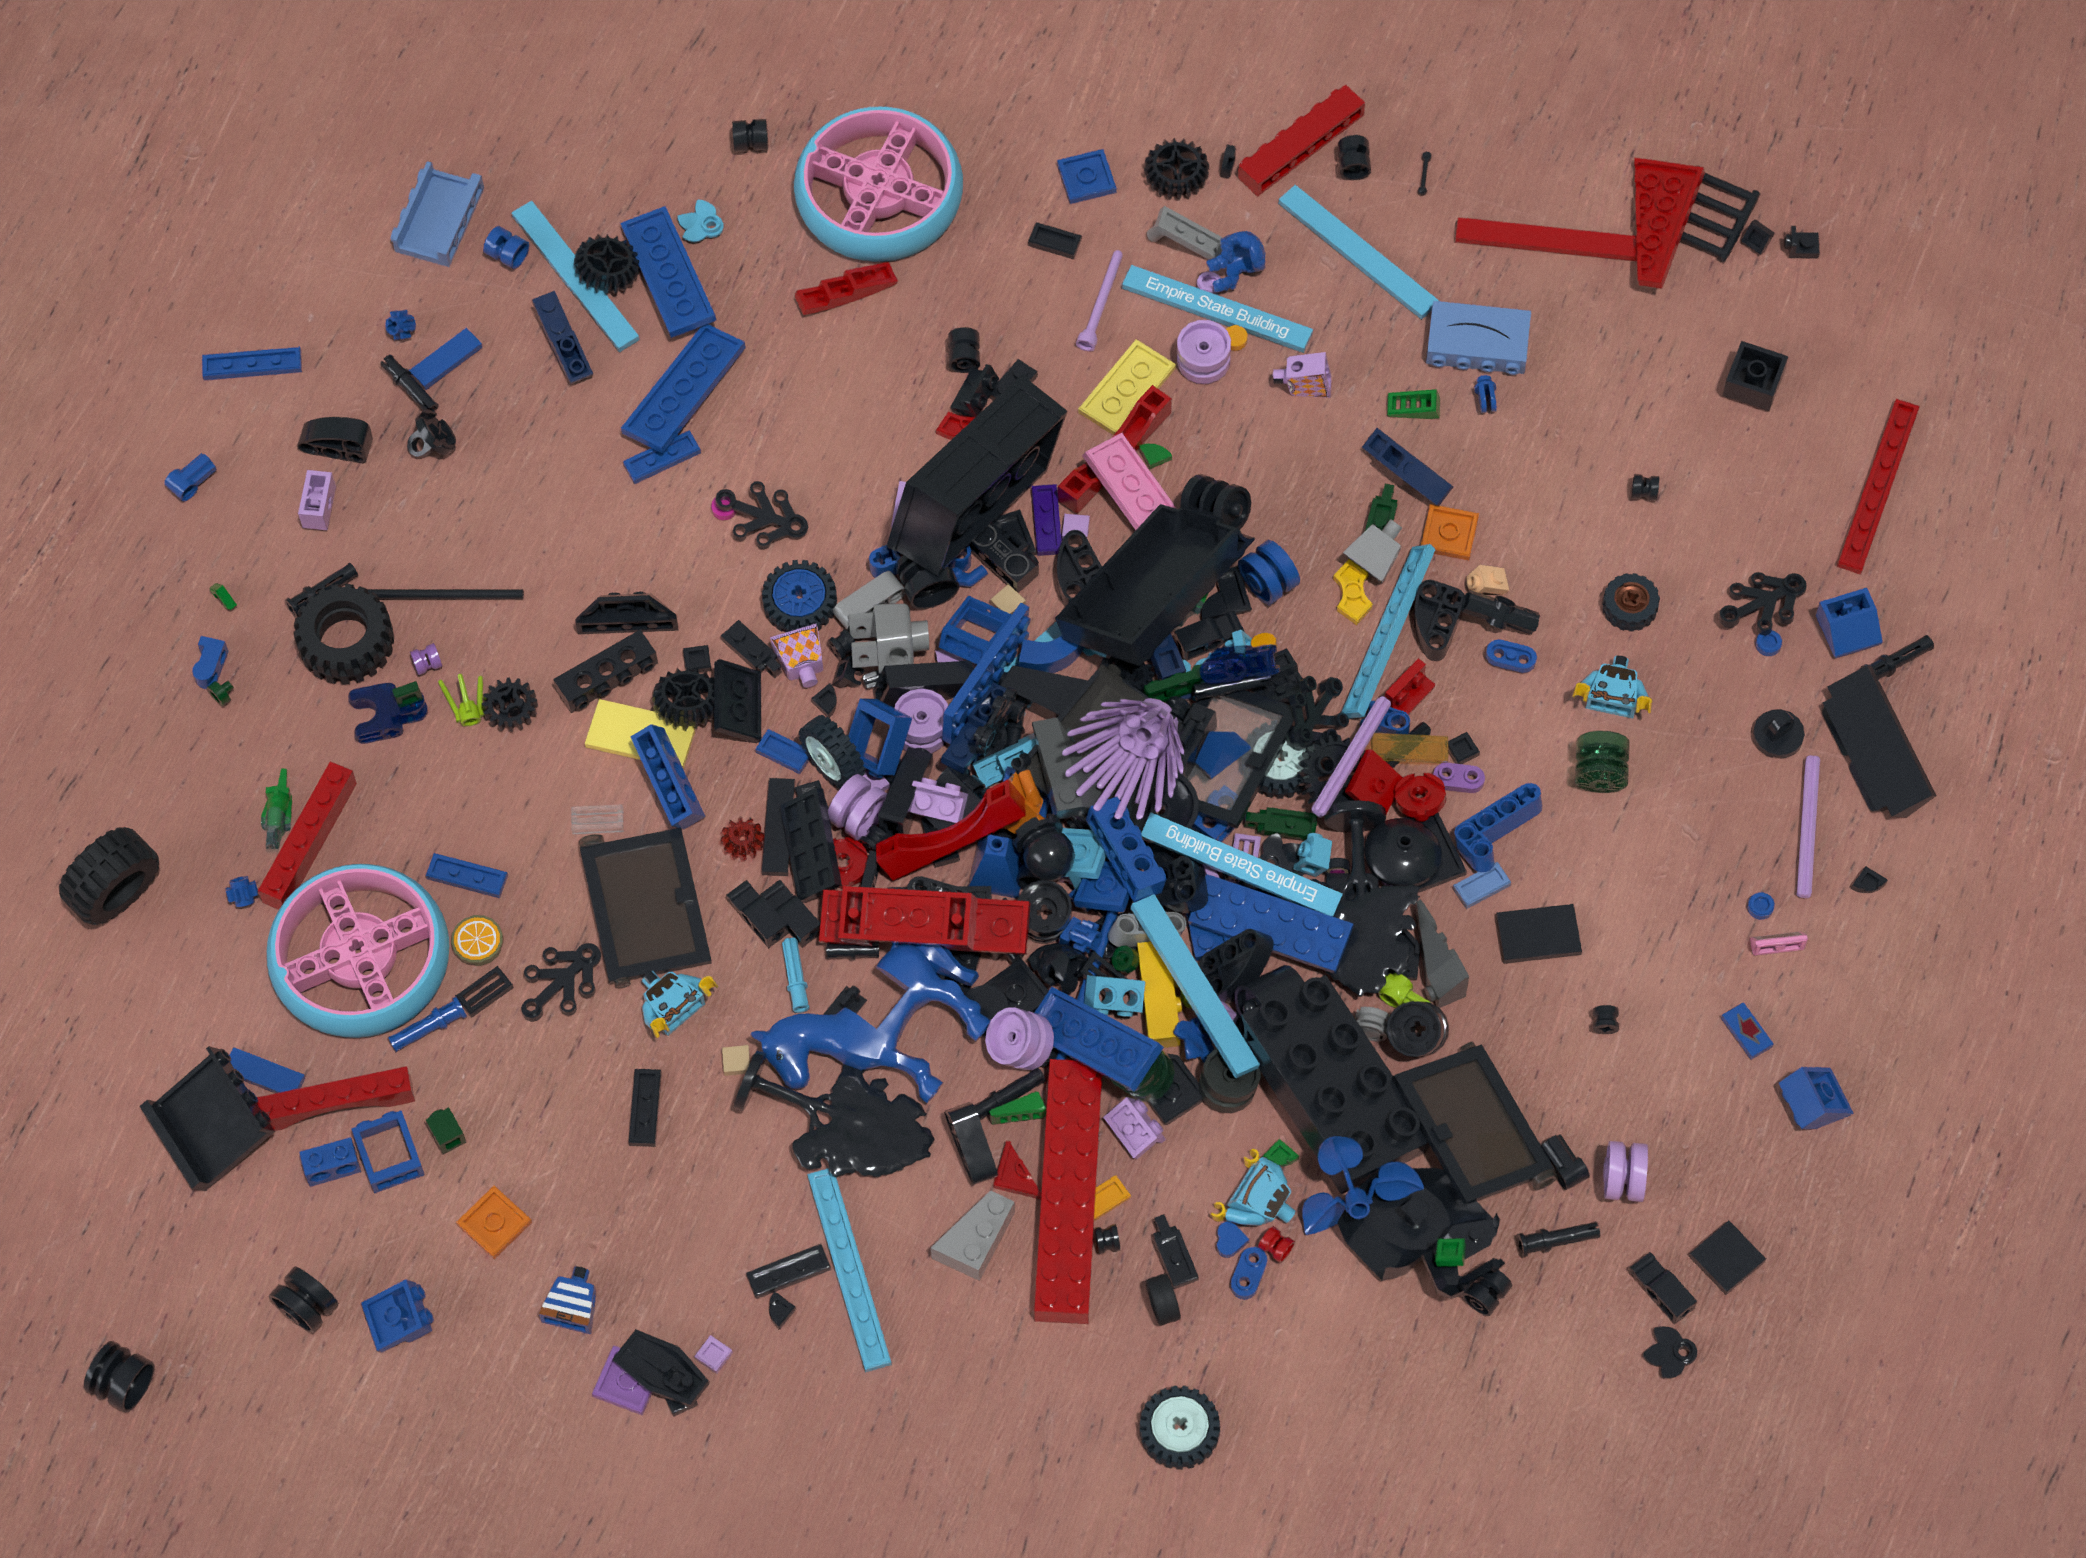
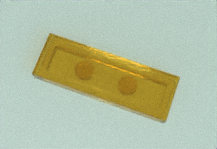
[1371,733,1448,763]

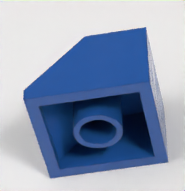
[1779,1067,1854,1129]

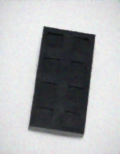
[780,787,842,903]

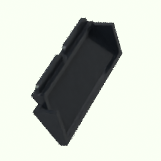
[1822,665,1937,818]

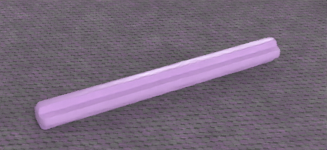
[1312,696,1391,817]
[1797,755,1820,898]

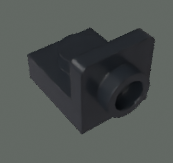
[1784,226,1820,259]

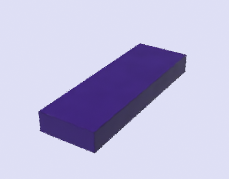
[1032,484,1062,556]

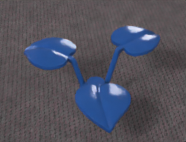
[1302,1136,1424,1235]

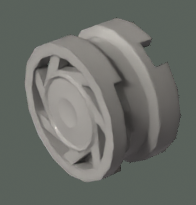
[1355,1007,1390,1042]

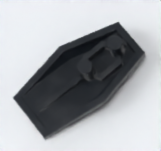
[612,1329,710,1407]

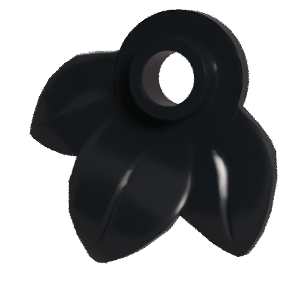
[1259,833,1305,876]
[1643,1326,1698,1378]

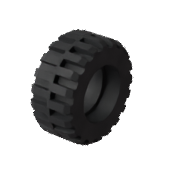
[294,584,394,684]
[59,827,159,925]

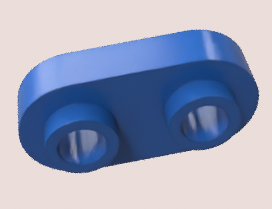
[1486,639,1537,673]
[1231,1247,1267,1300]

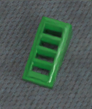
[1387,389,1440,419]
[989,1091,1046,1125]

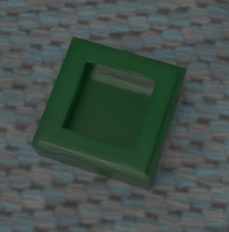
[392,681,423,708]

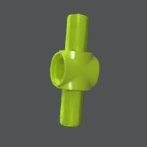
[1379,973,1431,1008]

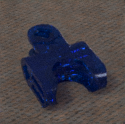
[1200,644,1280,684]
[348,683,428,744]

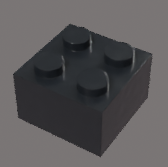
[1723,341,1789,411]

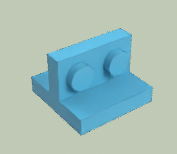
[1062,828,1107,891]

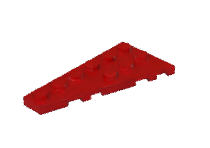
[1634,157,1705,289]

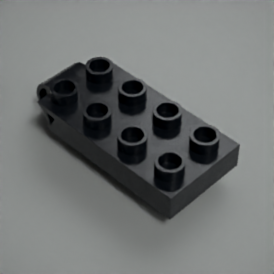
[1055,474,1255,666]
[1234,965,1430,1194]

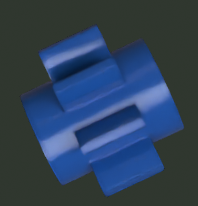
[385,310,416,340]
[225,876,258,907]
[1070,920,1102,953]

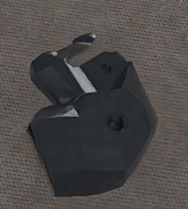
[1338,1168,1506,1299]

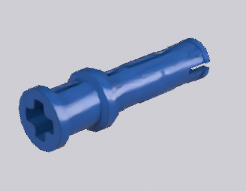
[388,996,467,1052]

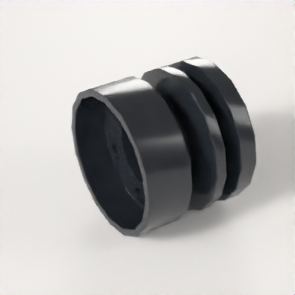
[895,555,960,609]
[1018,880,1072,944]
[1387,1001,1449,1057]
[83,1341,155,1412]

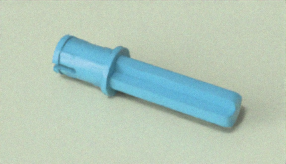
[782,938,810,1013]

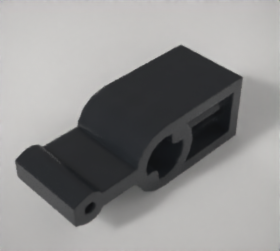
[1174,611,1245,661]
[726,880,789,949]
[760,880,821,948]
[1629,1252,1697,1325]

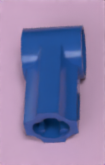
[164,453,217,501]

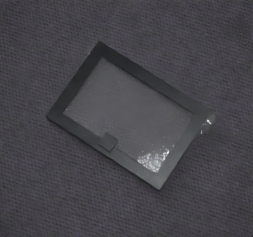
[1188,671,1295,829]

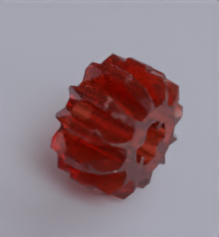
[720,816,765,861]

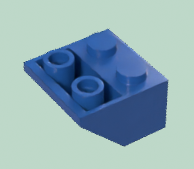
[1816,588,1883,658]

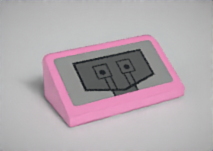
[1750,932,1808,956]

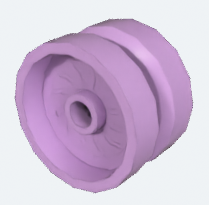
[1177,320,1231,384]
[895,689,948,753]
[828,774,888,841]
[985,1007,1054,1070]
[1603,1141,1648,1202]

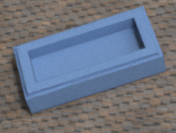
[1453,862,1511,909]

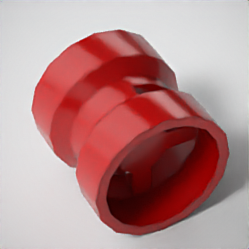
[1258,1226,1295,1263]

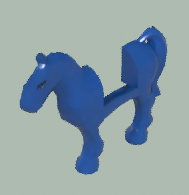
[750,943,991,1103]

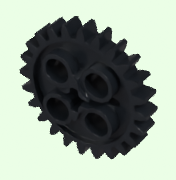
[1297,735,1366,805]

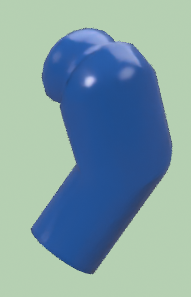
[953,565,988,587]

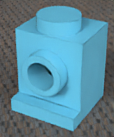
[1293,833,1332,877]

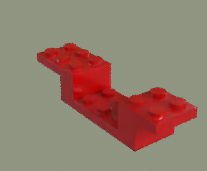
[819,886,1031,955]

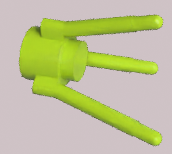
[438,674,484,726]

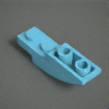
[973,728,1075,787]

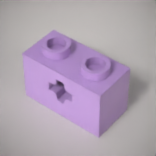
[298,470,336,530]

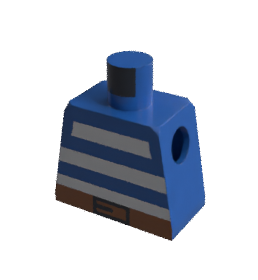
[539,1266,596,1335]

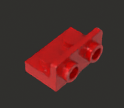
[1385,658,1435,715]

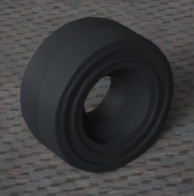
[1146,1274,1181,1325]

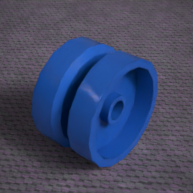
[1238,539,1300,605]

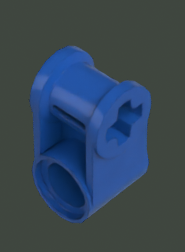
[1359,701,1410,742]

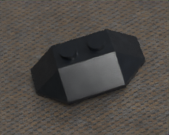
[575,592,679,635]

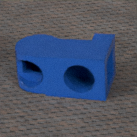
[192,636,229,689]

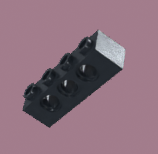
[553,629,658,713]

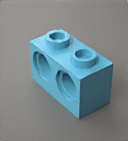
[1084,975,1145,1017]

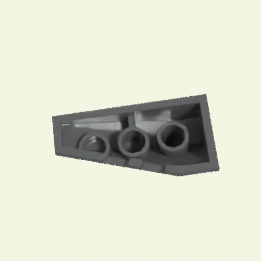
[1032,718,1101,819]
[1415,899,1469,1008]

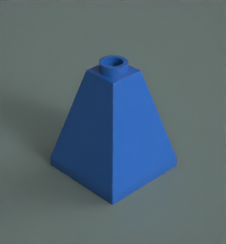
[968,835,1023,899]

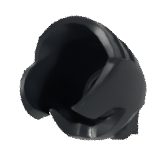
[1028,943,1087,994]

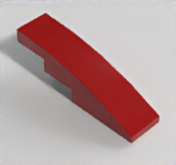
[795,262,898,315]

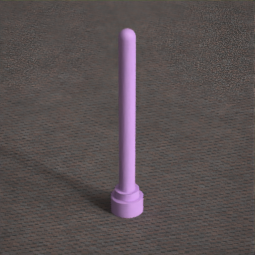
[1076,250,1123,351]

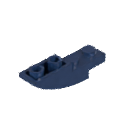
[532,291,593,384]
[1362,428,1454,507]
[1148,633,1193,703]
[941,682,1006,774]

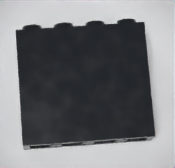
[140,1046,275,1191]

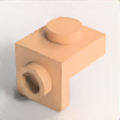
[1466,565,1509,595]

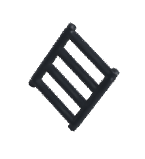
[1680,166,1760,263]

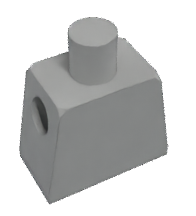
[1343,519,1402,583]

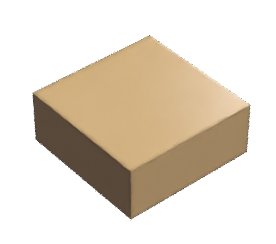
[990,584,1026,614]
[722,1045,750,1076]

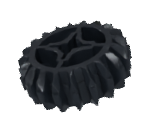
[1144,138,1209,200]
[573,234,639,295]
[652,667,714,730]

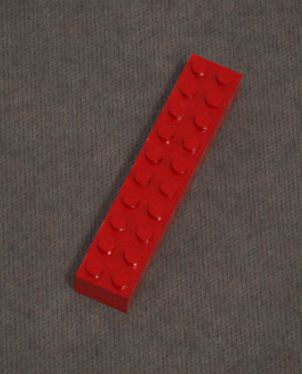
[1034,1059,1103,1324]

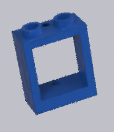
[939,596,1012,664]
[848,698,912,778]
[351,1110,425,1194]

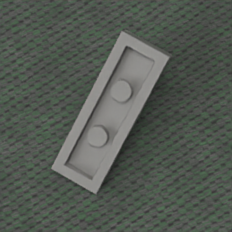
[1147,206,1223,259]

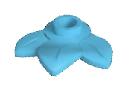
[677,199,724,242]

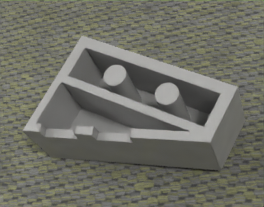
[931,1191,1015,1281]

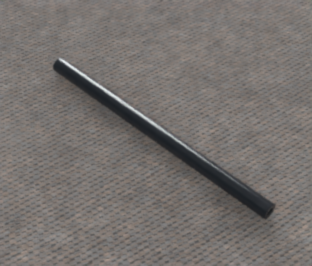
[368,589,524,599]

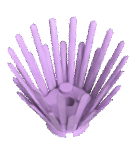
[1062,698,1184,819]

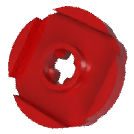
[1395,773,1447,821]
[833,837,868,889]

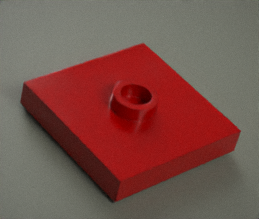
[1345,749,1403,815]

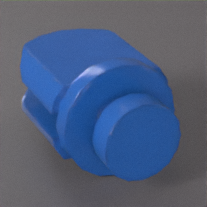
[1474,375,1497,413]

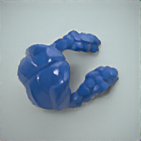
[1206,231,1266,292]

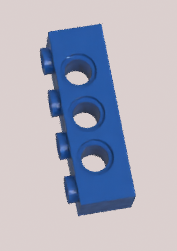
[630,724,706,829]
[1086,797,1166,903]

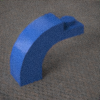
[1019,635,1084,673]

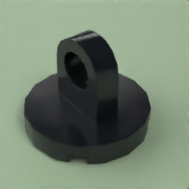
[407,410,456,457]
[1753,709,1805,759]

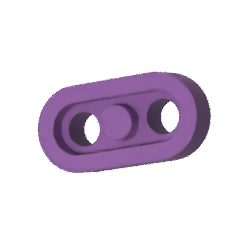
[1433,763,1485,793]

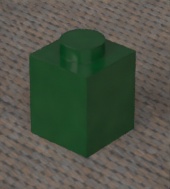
[425,1107,466,1155]

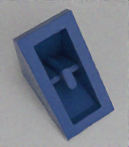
[1195,731,1251,779]

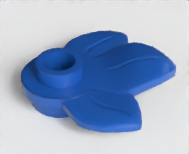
[1174,1017,1214,1063]

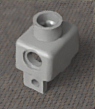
[849,604,929,674]

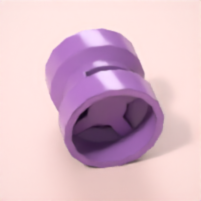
[410,643,442,676]

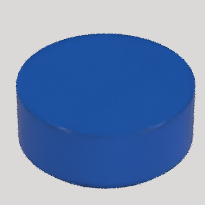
[1756,630,1782,656]
[1747,892,1775,920]

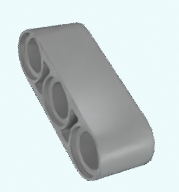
[833,571,906,632]
[1108,912,1186,947]

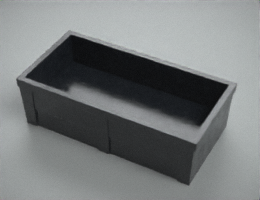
[886,374,1068,576]

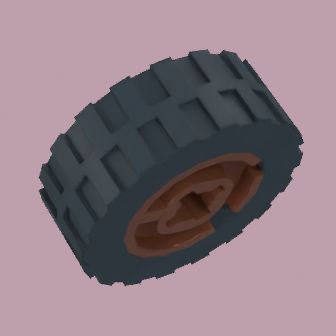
[1602,573,1660,632]

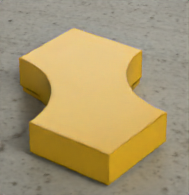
[1333,559,1373,625]

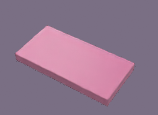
[1082,433,1177,530]

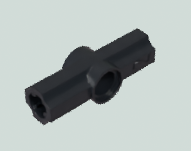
[1461,590,1540,635]

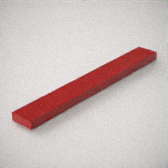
[1455,217,1638,261]
[1837,399,1920,575]

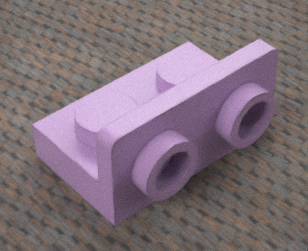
[910,778,968,823]
[1103,1097,1166,1159]

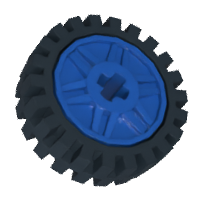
[762,560,837,633]

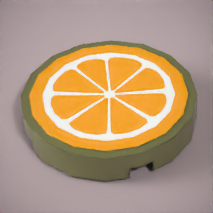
[451,915,504,966]

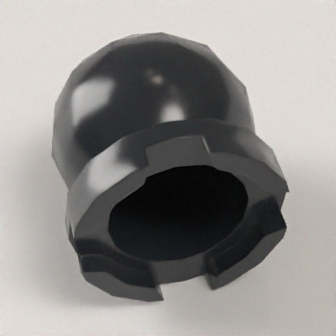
[1012,814,1076,881]

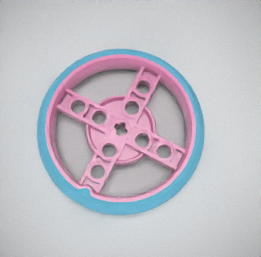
[794,107,963,262]
[267,864,449,1038]

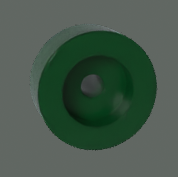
[206,680,234,707]
[1112,946,1139,973]

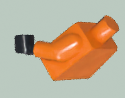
[978,753,1045,834]

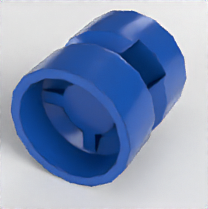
[483,226,530,269]

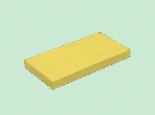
[1078,339,1176,435]
[585,699,696,769]

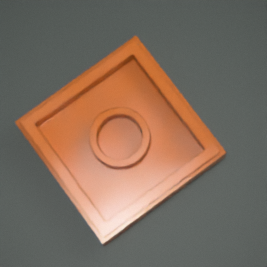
[1421,504,1479,561]
[456,1186,532,1259]

